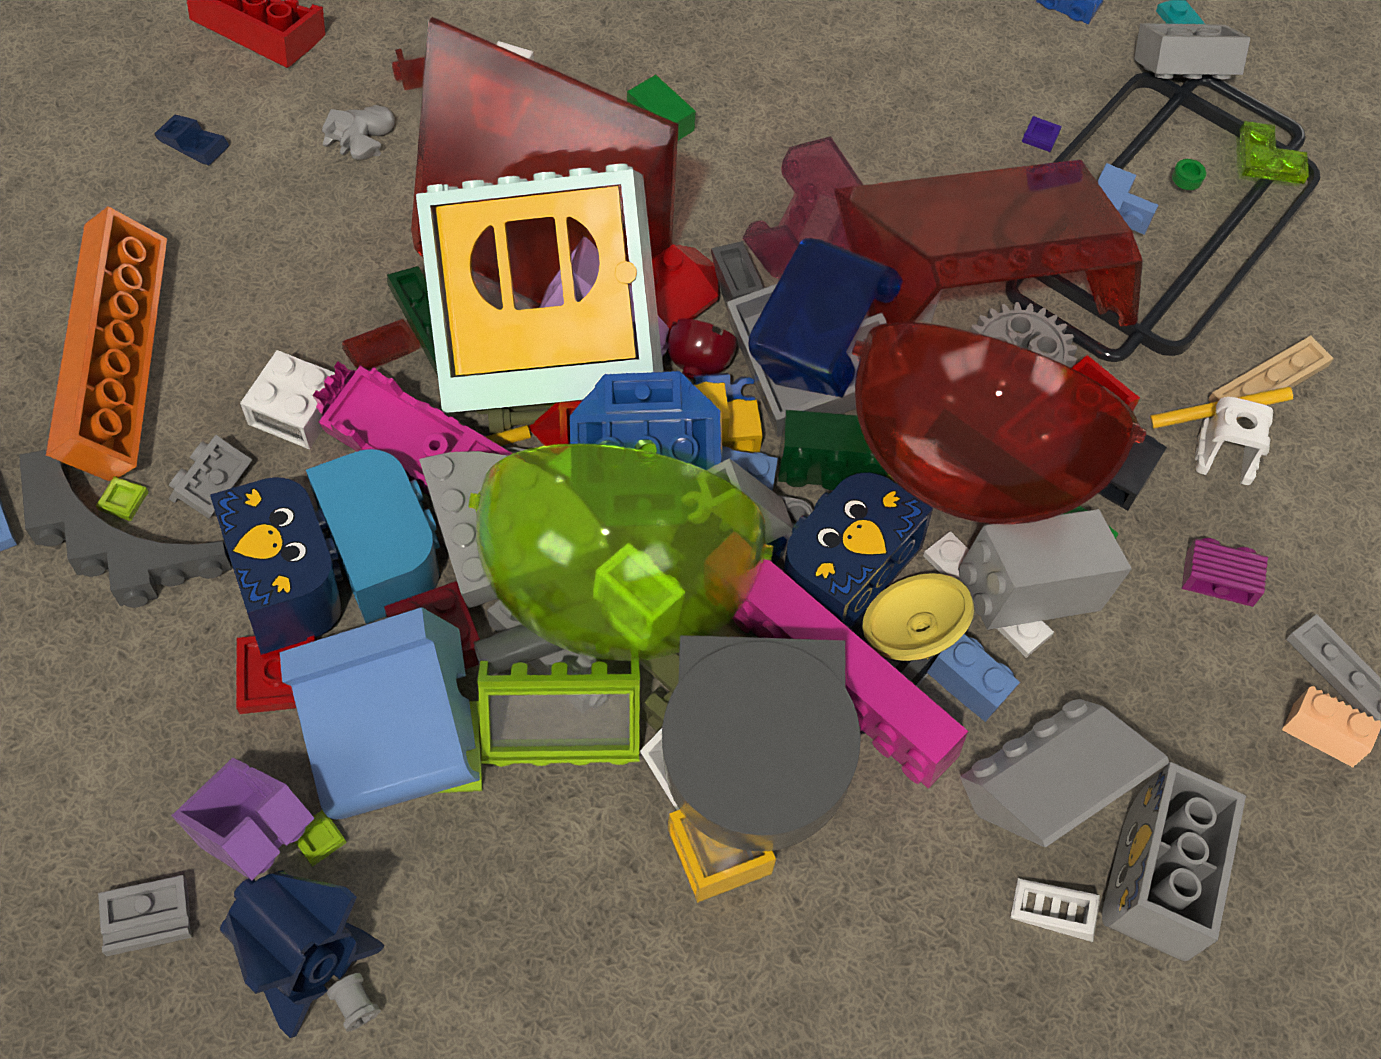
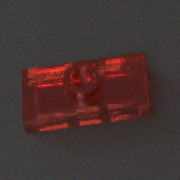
[342,319,420,370]

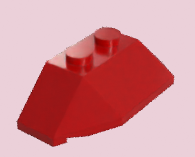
[629,244,718,337]

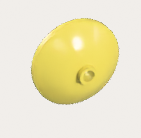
[863,573,974,661]

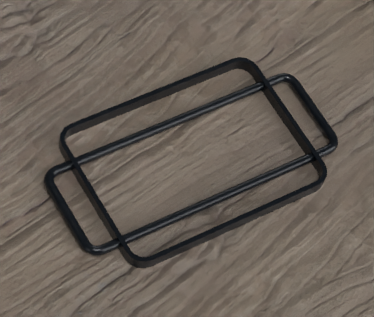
[992,72,1321,362]

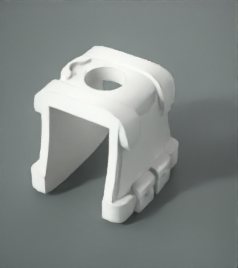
[1195,397,1273,485]

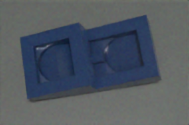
[154,114,229,166]

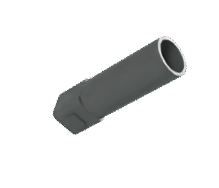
[473,599,606,675]

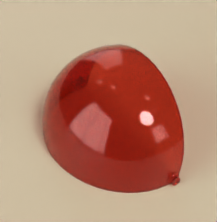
[852,322,1147,525]

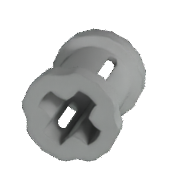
[327,973,381,1032]

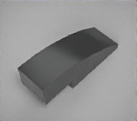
[711,241,764,308]

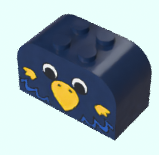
[783,473,933,629]
[210,477,343,655]

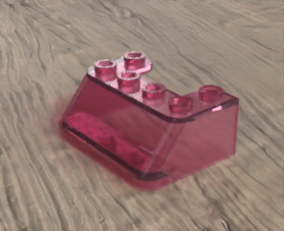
[742,136,875,295]

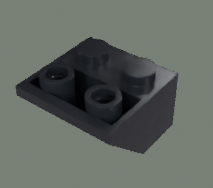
[1067,411,1167,511]

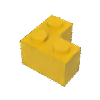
[694,382,763,453]

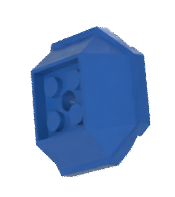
[570,371,722,527]

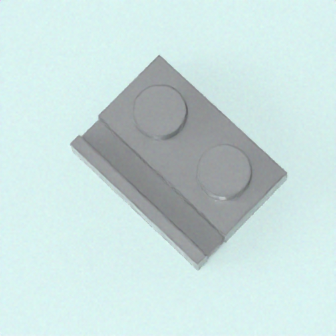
[98,875,192,956]

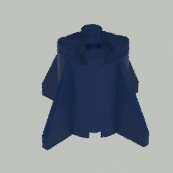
[220,870,385,1038]

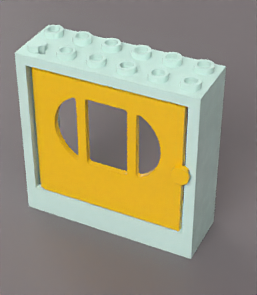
[416,164,663,413]

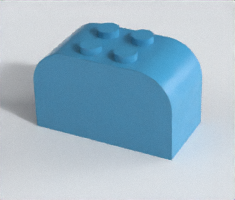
[306,449,440,624]

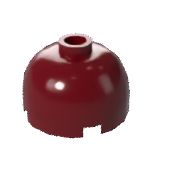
[667,318,738,380]

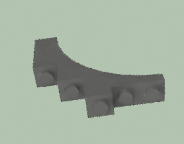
[19,449,232,608]

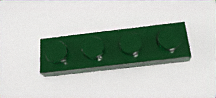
[387,266,438,377]

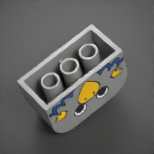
[1102,762,1246,962]

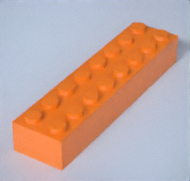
[46,206,167,481]

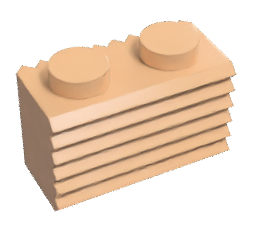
[1282,686,1381,768]

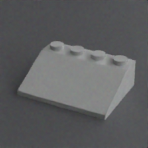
[960,699,1170,847]

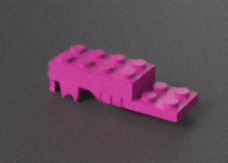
[312,361,526,497]

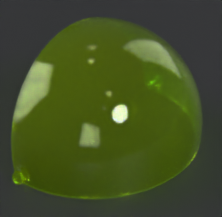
[468,444,773,661]

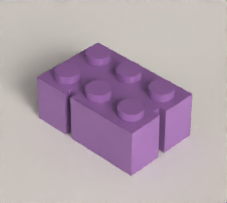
[171,758,314,880]

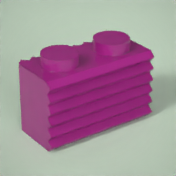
[1181,538,1268,607]

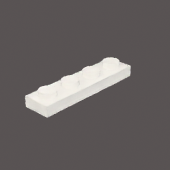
[923,531,1054,658]

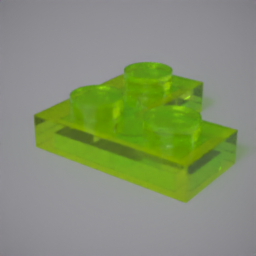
[1240,121,1309,184]

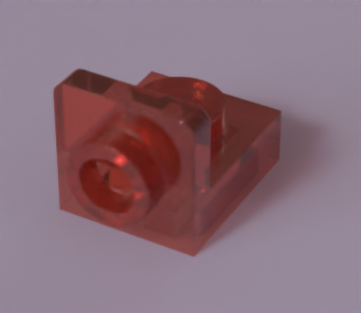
[391,48,440,90]

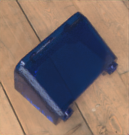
[748,238,903,398]

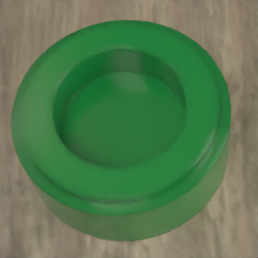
[1172,159,1207,190]

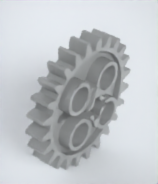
[965,302,1077,403]

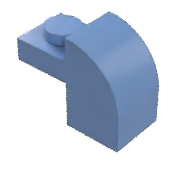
[1089,163,1158,235]

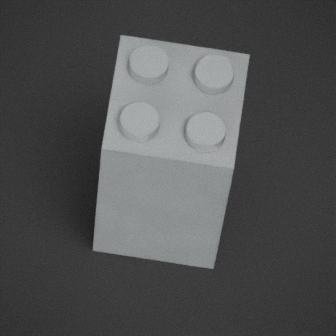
[958,509,1132,630]

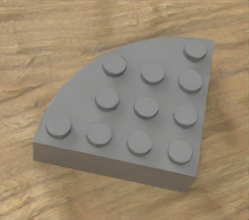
[419,451,611,608]

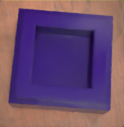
[1022,116,1062,152]

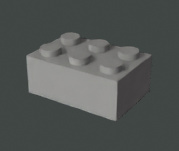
[1134,23,1250,79]

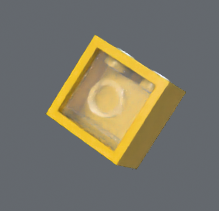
[668,810,776,903]

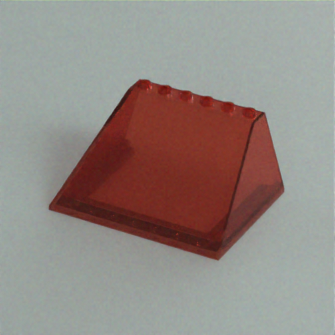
[411,17,679,308]
[834,160,1143,346]

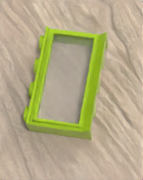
[477,659,640,767]

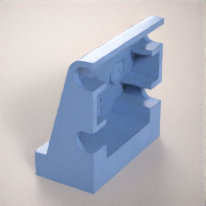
[280,607,480,820]

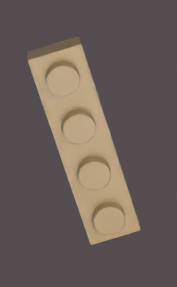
[1208,335,1334,420]

